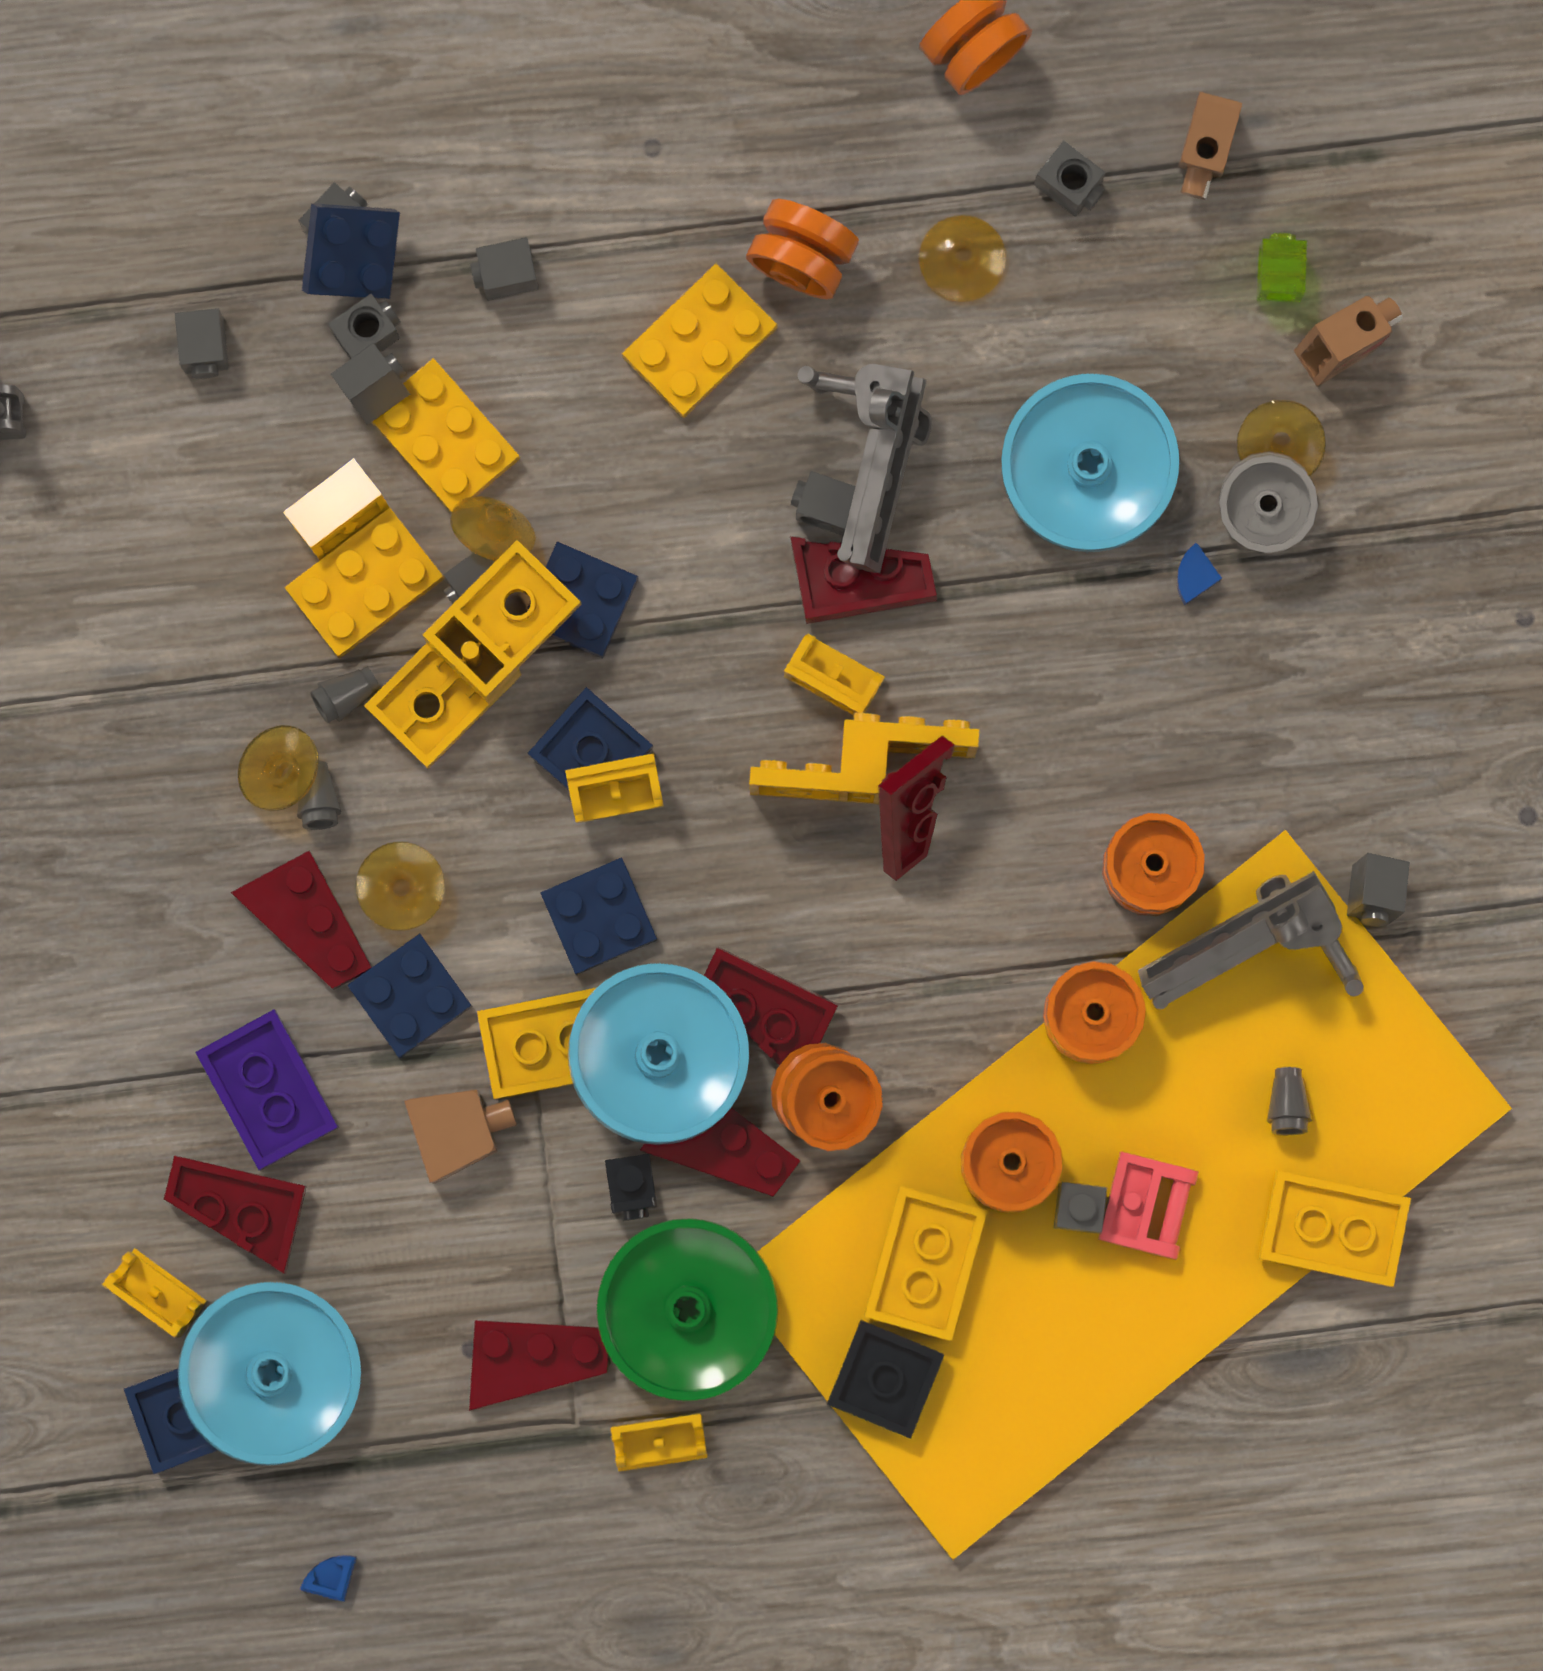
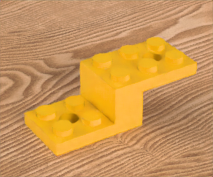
[364,540,582,769]
[749,713,980,804]

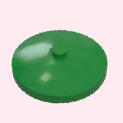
[597,1218,778,1401]

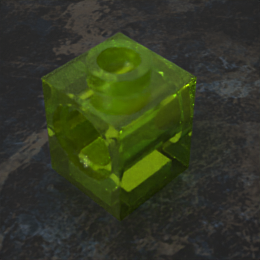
[1257,233,1307,302]

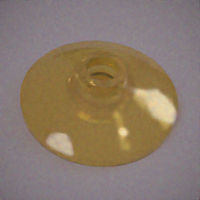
[919,215,1006,302]
[1237,399,1326,476]
[450,496,536,561]
[238,725,319,811]
[356,842,445,931]

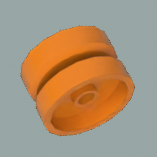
[919,0,1032,95]
[746,198,859,299]
[1102,813,1205,916]
[1043,961,1146,1065]
[771,1043,883,1151]
[961,1112,1062,1212]

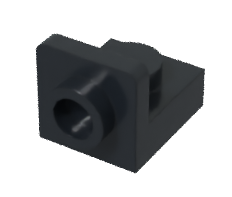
[605,1153,657,1221]

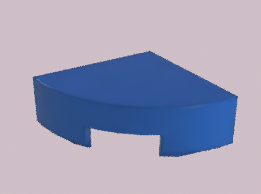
[1177,542,1222,605]
[300,1555,357,1602]

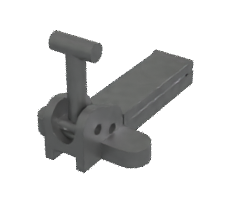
[798,364,931,574]
[1138,871,1363,1009]

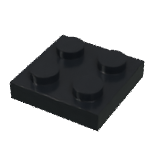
[827,1320,945,1439]

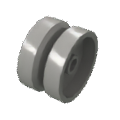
[1219,452,1318,553]

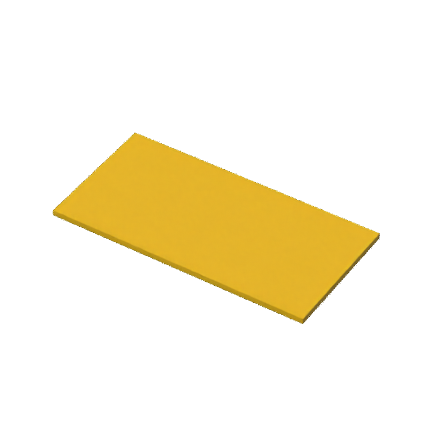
[758,830,1512,1560]

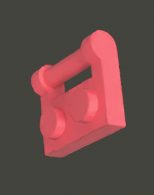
[1098,1152,1199,1260]

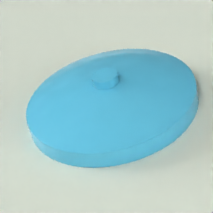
[1001,374,1179,552]
[568,963,749,1144]
[178,1282,361,1465]

